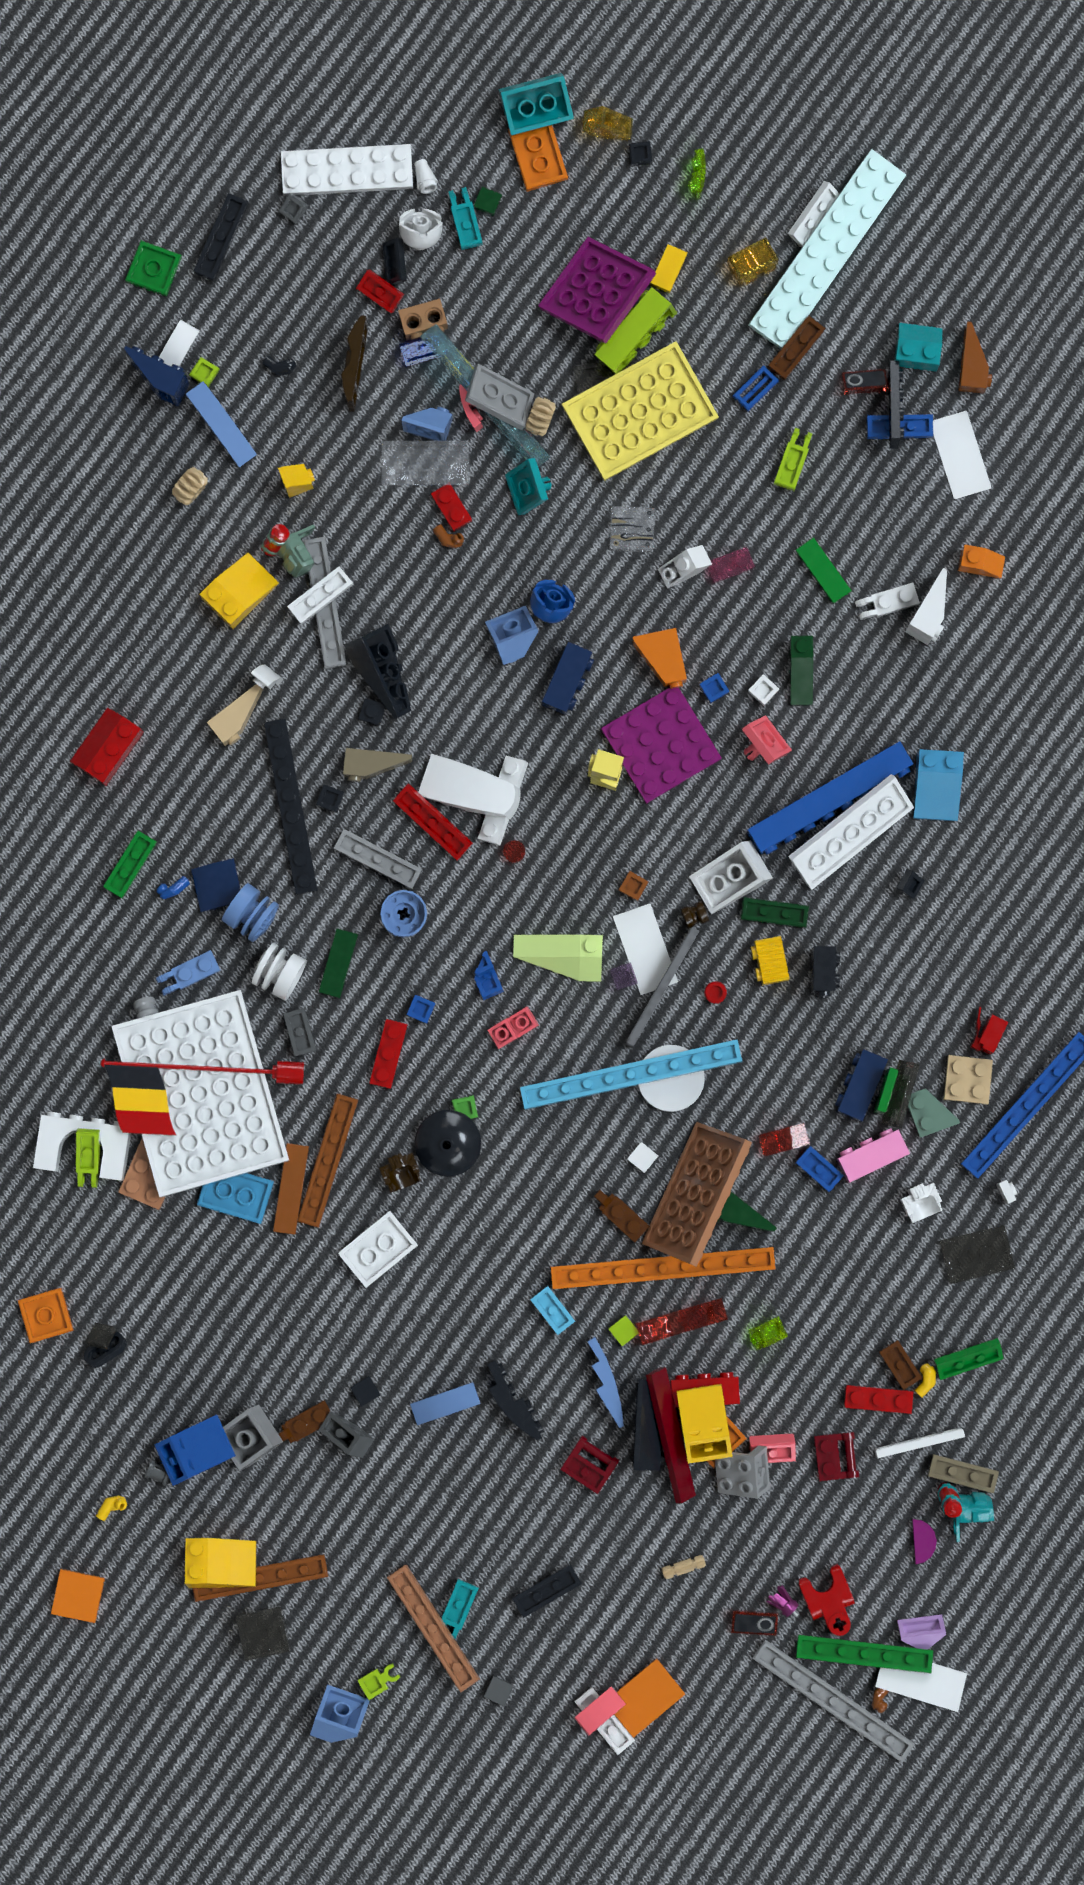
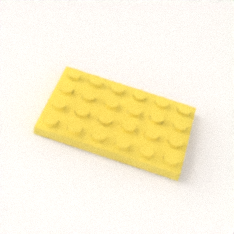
[562,341,719,481]

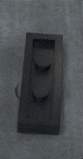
[512,1564,582,1618]

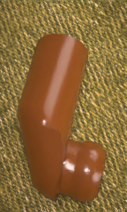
[433,524,464,548]
[872,1688,889,1713]

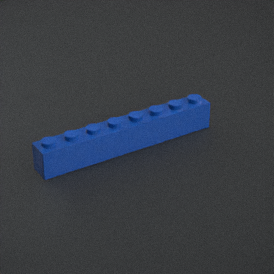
[747,741,913,855]

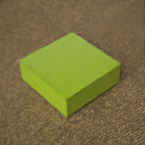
[189,357,220,388]
[609,1315,640,1346]

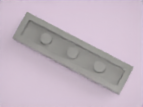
[334,829,422,889]

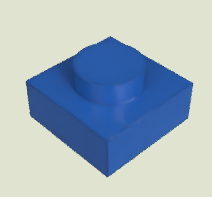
[699,673,730,704]
[407,995,436,1024]

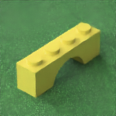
[588,749,624,791]

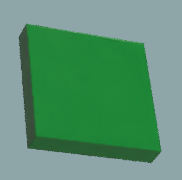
[125,240,182,297]
[873,1067,898,1115]

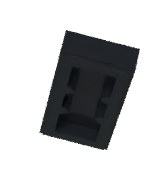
[383,237,407,286]

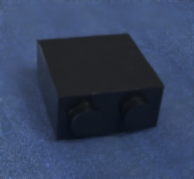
[810,946,840,998]

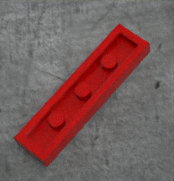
[393,784,473,861]

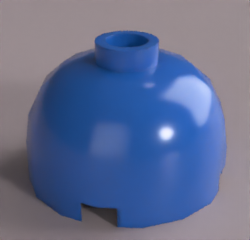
[530,580,575,623]

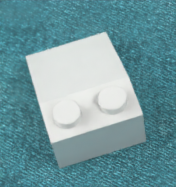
[906,568,947,645]
[689,840,773,914]

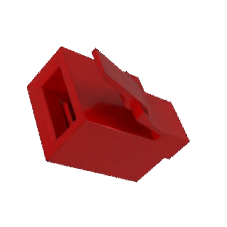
[970,1007,1008,1055]

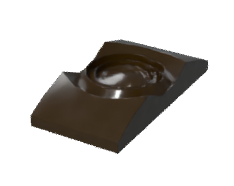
[341,315,368,412]

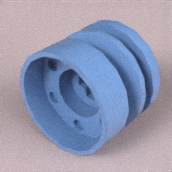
[222,883,279,942]
[380,890,427,938]

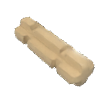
[662,1555,706,1579]

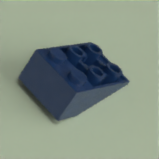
[124,346,189,407]

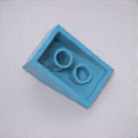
[913,749,964,821]

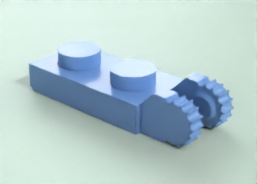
[156,950,221,996]

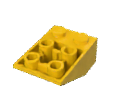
[677,1384,733,1464]

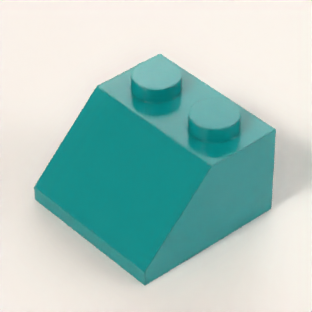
[894,323,943,372]

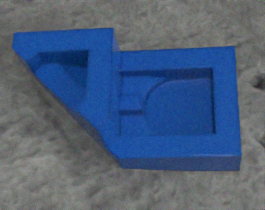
[474,951,504,1000]

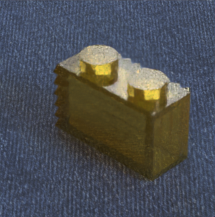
[727,237,779,285]

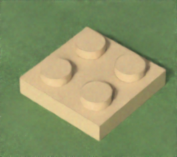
[943,1055,993,1105]

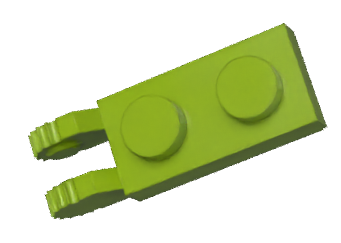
[774,428,813,491]
[76,1128,100,1188]

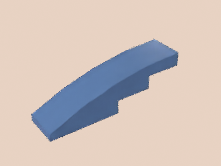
[186,381,257,467]
[587,1337,624,1428]

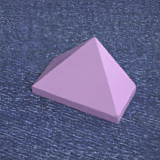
[897,1615,946,1650]

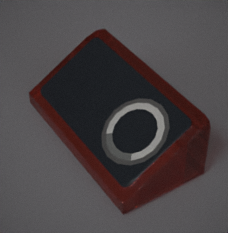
[842,369,888,395]
[731,1610,778,1636]

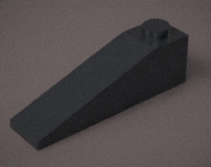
[344,624,411,719]

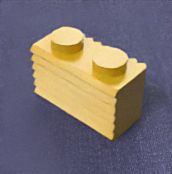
[751,936,789,986]

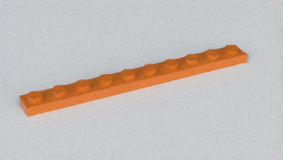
[551,1247,775,1289]

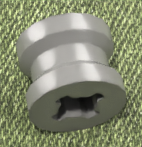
[133,997,159,1019]

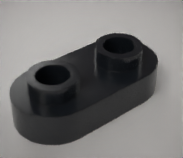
[84,1332,127,1368]

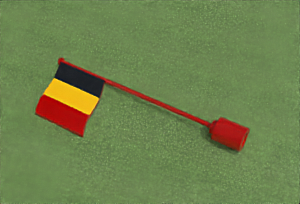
[100,1059,304,1136]

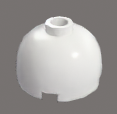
[399,209,442,250]

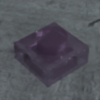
[610,962,638,991]

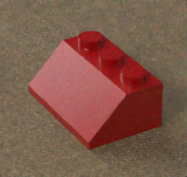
[70,707,144,786]

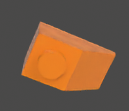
[958,544,1005,579]

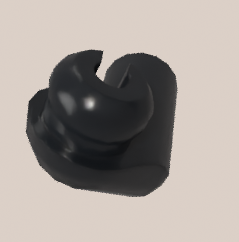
[262,356,296,376]

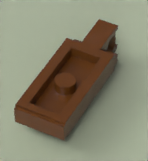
[594,1190,650,1243]
[279,1400,331,1444]

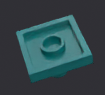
[505,458,552,515]

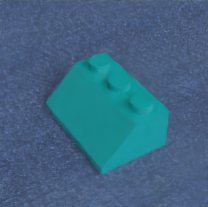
[498,73,574,135]

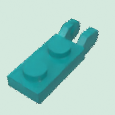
[448,187,483,250]
[441,1579,479,1639]

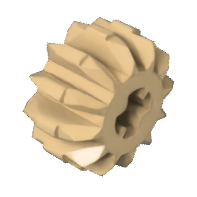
[525,397,556,436]
[172,467,208,505]

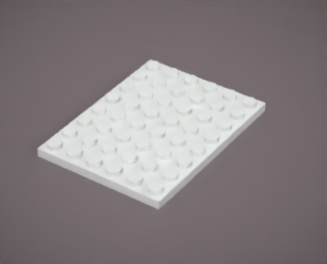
[112,990,289,1198]

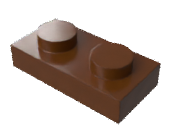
[879,1340,922,1390]

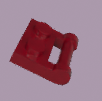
[814,1432,859,1481]
[560,1435,620,1494]

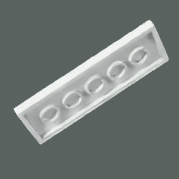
[281,144,413,196]
[788,774,914,890]

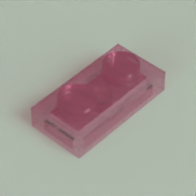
[708,547,755,584]

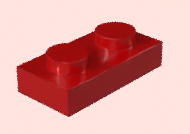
[356,269,405,313]
[431,483,472,532]

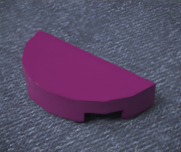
[912,1519,937,1564]

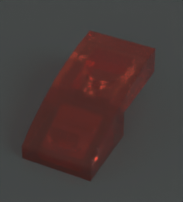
[758,1123,810,1157]

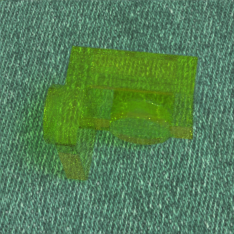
[748,1316,788,1350]

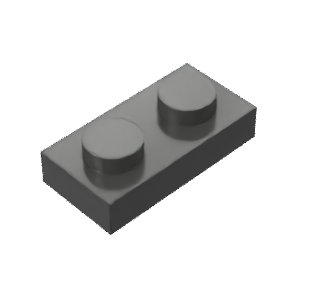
[283,1008,317,1057]

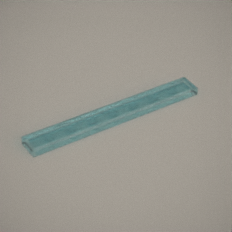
[420,324,551,468]

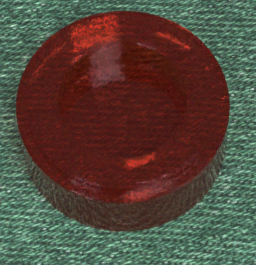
[503,840,525,863]

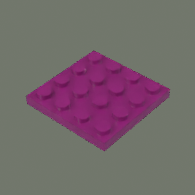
[538,237,656,344]
[601,687,722,804]

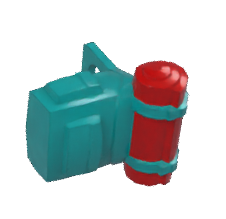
[937,1482,994,1542]

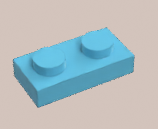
[530,1286,575,1335]

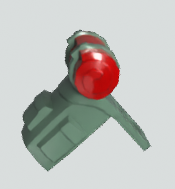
[261,524,315,578]

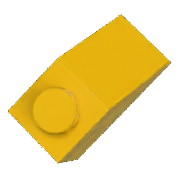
[278,464,315,498]

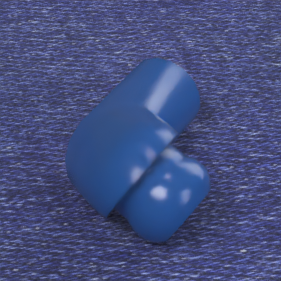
[157,876,190,899]

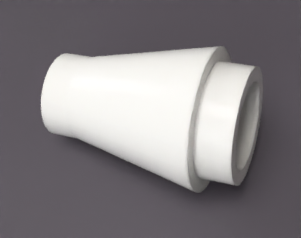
[414,159,438,194]

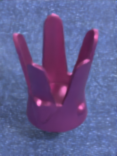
[766,1585,799,1617]

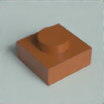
[619,871,649,902]

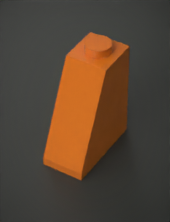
[632,628,687,689]

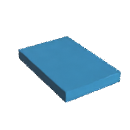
[197,1173,274,1224]

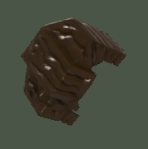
[379,1153,421,1193]

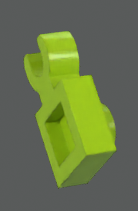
[357,1664,400,1700]

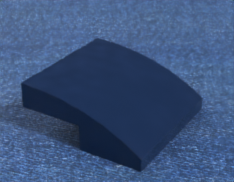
[191,858,241,913]

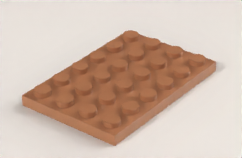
[642,1122,752,1267]

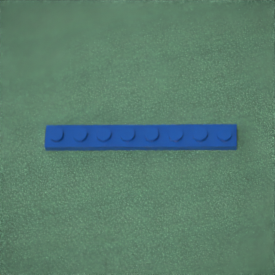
[961,1032,1084,1179]

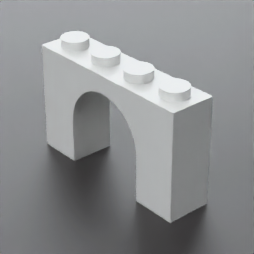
[33,1112,131,1181]

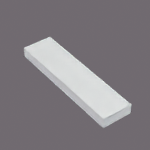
[874,1428,965,1458]

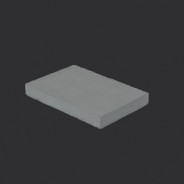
[465,364,535,431]

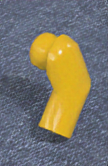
[914,1364,936,1398]
[95,1495,127,1521]

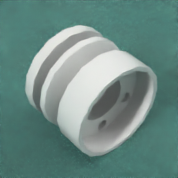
[252,943,307,1001]

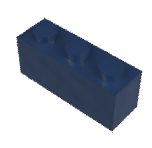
[542,642,594,715]
[835,1049,888,1122]

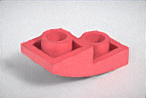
[459,383,483,432]
[488,1007,539,1049]
[574,1686,626,1736]

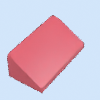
[749,1434,796,1463]

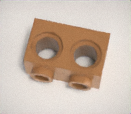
[398,299,448,342]

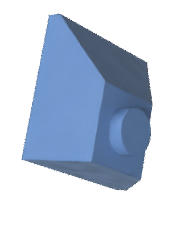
[402,407,453,444]
[485,606,538,665]
[310,1685,370,1743]

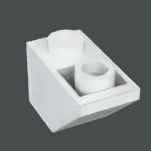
[658,545,712,588]

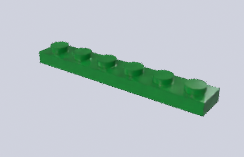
[796,1635,933,1674]

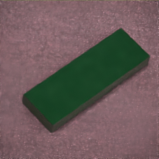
[740,897,809,928]
[319,929,358,998]

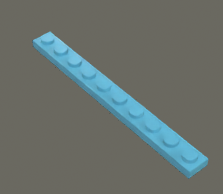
[520,1040,742,1110]

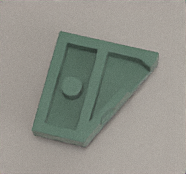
[904,1088,960,1138]

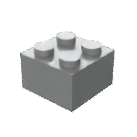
[223,1405,283,1471]

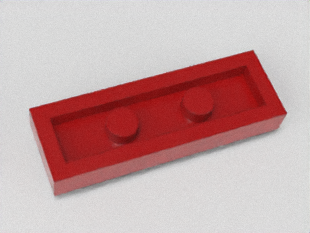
[369,1019,408,1089]
[844,1385,914,1414]

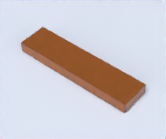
[273,1143,309,1235]

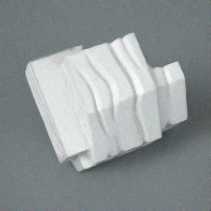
[900,1183,942,1223]

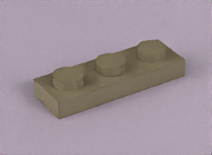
[927,1454,999,1493]

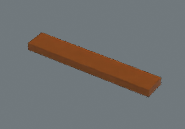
[298,1093,359,1228]
[193,1554,329,1602]

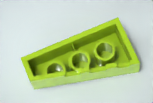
[594,287,677,374]

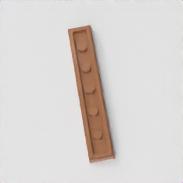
[387,1565,480,1693]

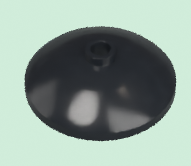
[415,1110,481,1177]

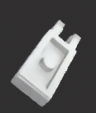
[855,583,920,620]

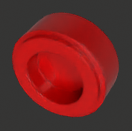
[704,981,727,1004]

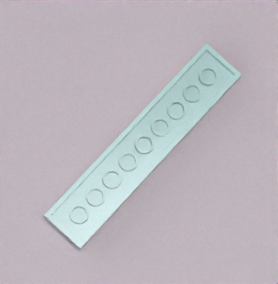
[748,149,906,349]

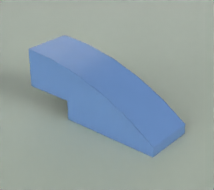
[410,1382,481,1425]

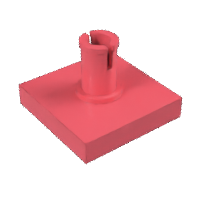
[742,715,792,765]

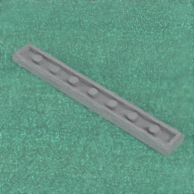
[752,1639,915,1763]

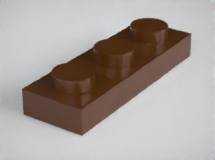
[768,315,826,381]

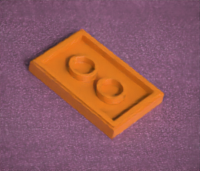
[508,125,568,192]
[614,1658,685,1738]

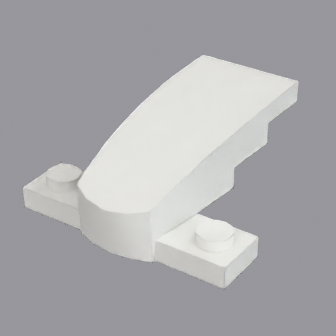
[418,754,528,846]

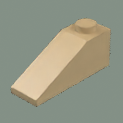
[207,684,263,746]

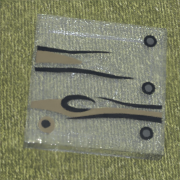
[609,506,655,553]

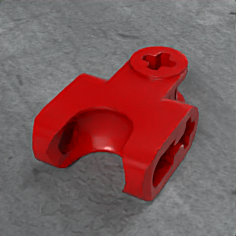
[798,1564,855,1636]

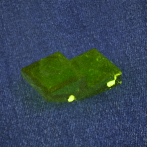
[688,148,706,200]

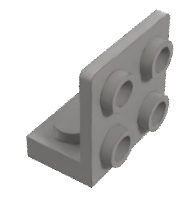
[715,1446,770,1499]

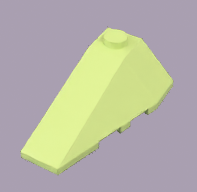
[513,935,603,982]

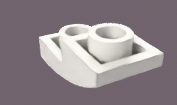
[159,320,200,366]
[251,665,283,690]

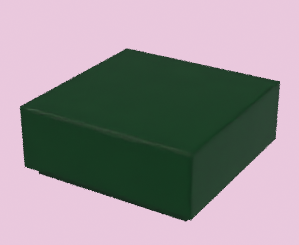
[474,186,502,216]

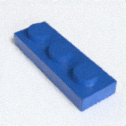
[867,414,934,439]

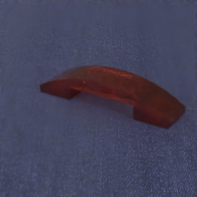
[636,1298,728,1345]

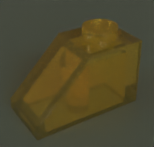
[582,106,633,140]

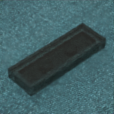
[881,1060,920,1129]

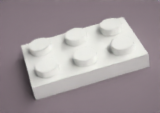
[338,1211,418,1288]

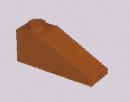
[958,322,992,394]

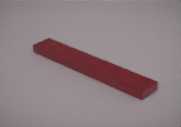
[646,1367,696,1504]

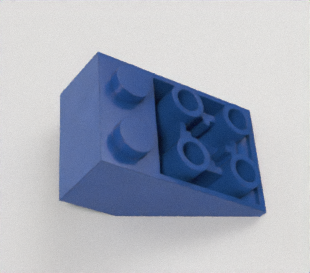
[155,1415,236,1486]

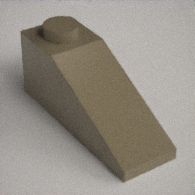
[343,748,413,782]

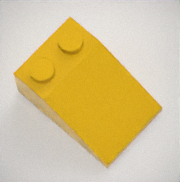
[200,553,279,629]
[185,1538,256,1588]

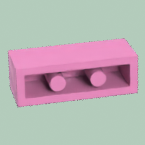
[837,1128,910,1183]

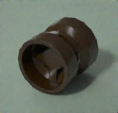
[681,901,709,929]

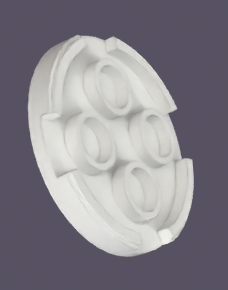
[638,1045,705,1112]

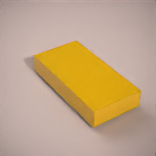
[650,244,688,293]

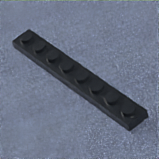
[264,719,318,895]

